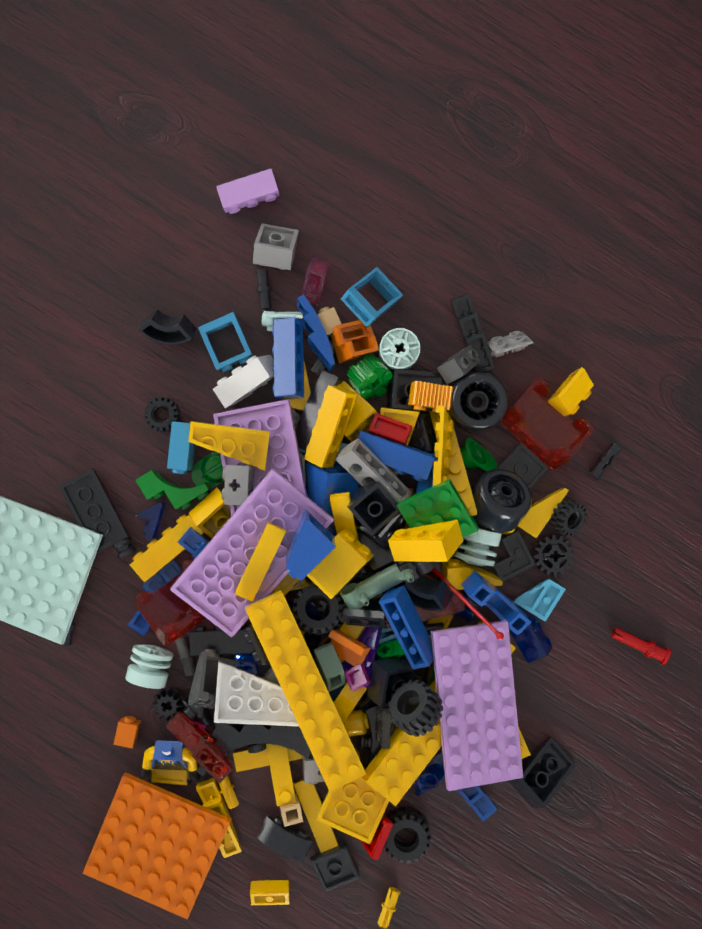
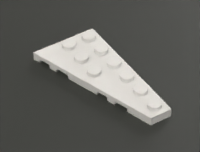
[214,661,299,726]

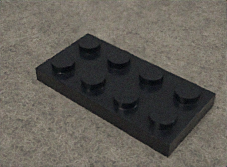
[58,469,129,553]

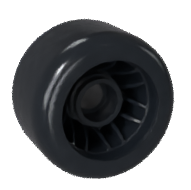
[449,372,508,431]
[471,469,532,533]

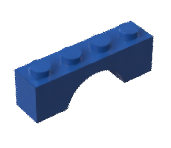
[461,571,532,635]

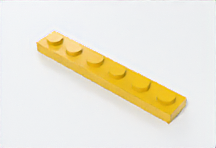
[430,411,477,516]

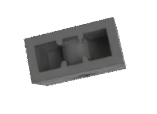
[437,345,481,385]

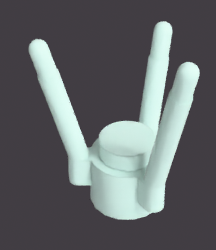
[262,311,303,331]

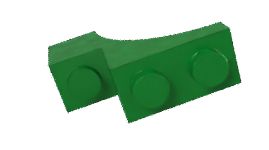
[135,470,212,510]

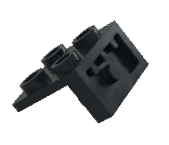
[408,413,436,452]

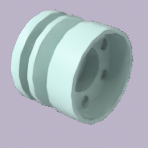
[379,328,420,370]
[455,528,502,566]
[125,644,173,689]

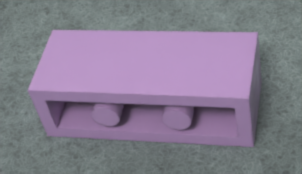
[216,169,280,214]

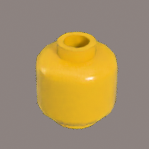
[343,709,370,737]

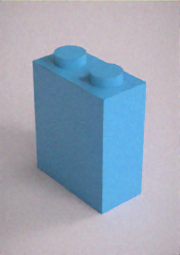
[167,421,195,474]

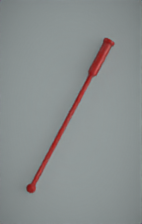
[432,567,504,640]

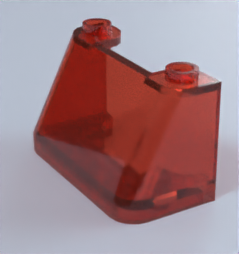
[501,376,595,469]
[135,558,206,647]

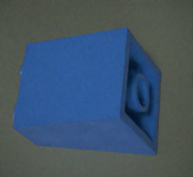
[306,461,358,518]
[286,509,336,581]

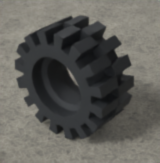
[143,397,180,432]
[551,498,588,536]

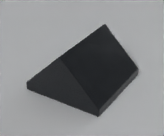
[347,481,400,536]

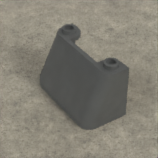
[188,649,271,709]

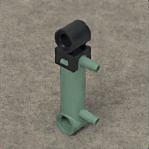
[340,561,435,609]

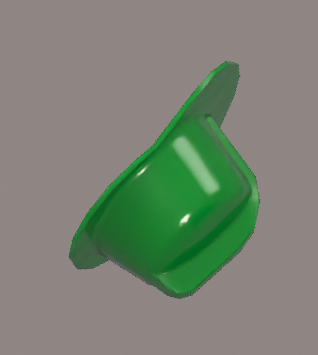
[460,437,497,472]
[192,451,225,488]

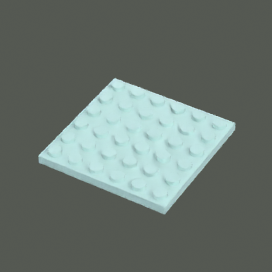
[0,496,103,644]

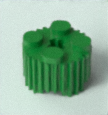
[347,354,393,399]

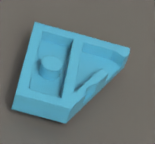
[513,579,566,622]

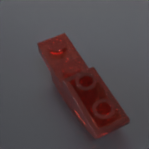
[166,711,233,783]

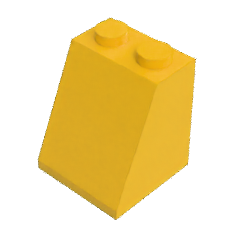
[338,381,378,442]
[307,528,374,599]

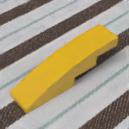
[196,777,242,858]

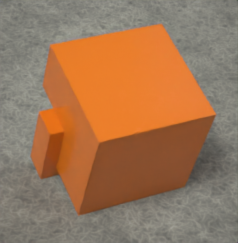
[331,320,379,364]

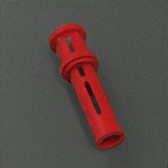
[611,627,671,665]

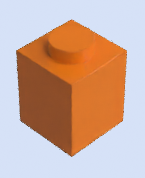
[113,716,141,748]

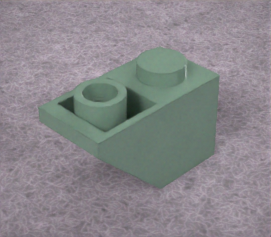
[313,642,346,692]

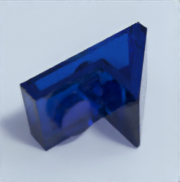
[135,502,166,541]

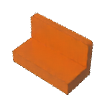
[328,629,371,666]

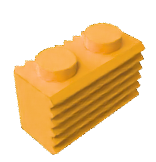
[408,381,453,414]

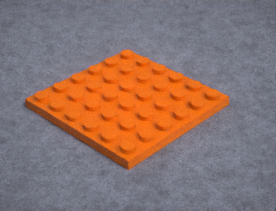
[82,772,231,920]

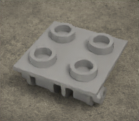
[487,331,533,358]

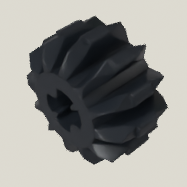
[152,687,185,721]

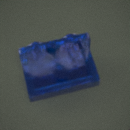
[509,615,552,663]

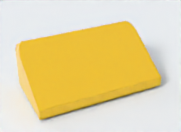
[250,880,289,905]

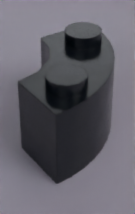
[138,309,197,345]
[394,574,454,611]
[256,816,314,862]

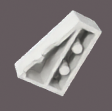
[213,355,274,408]

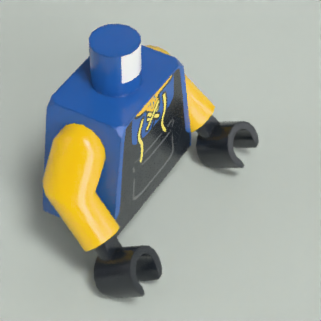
[140,740,200,785]

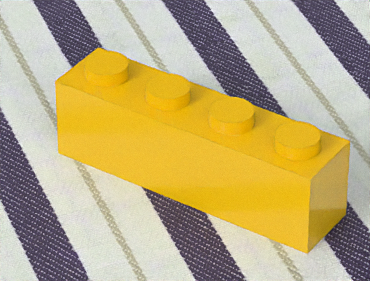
[304,385,357,468]
[130,514,204,583]

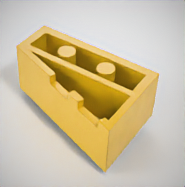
[388,520,464,562]

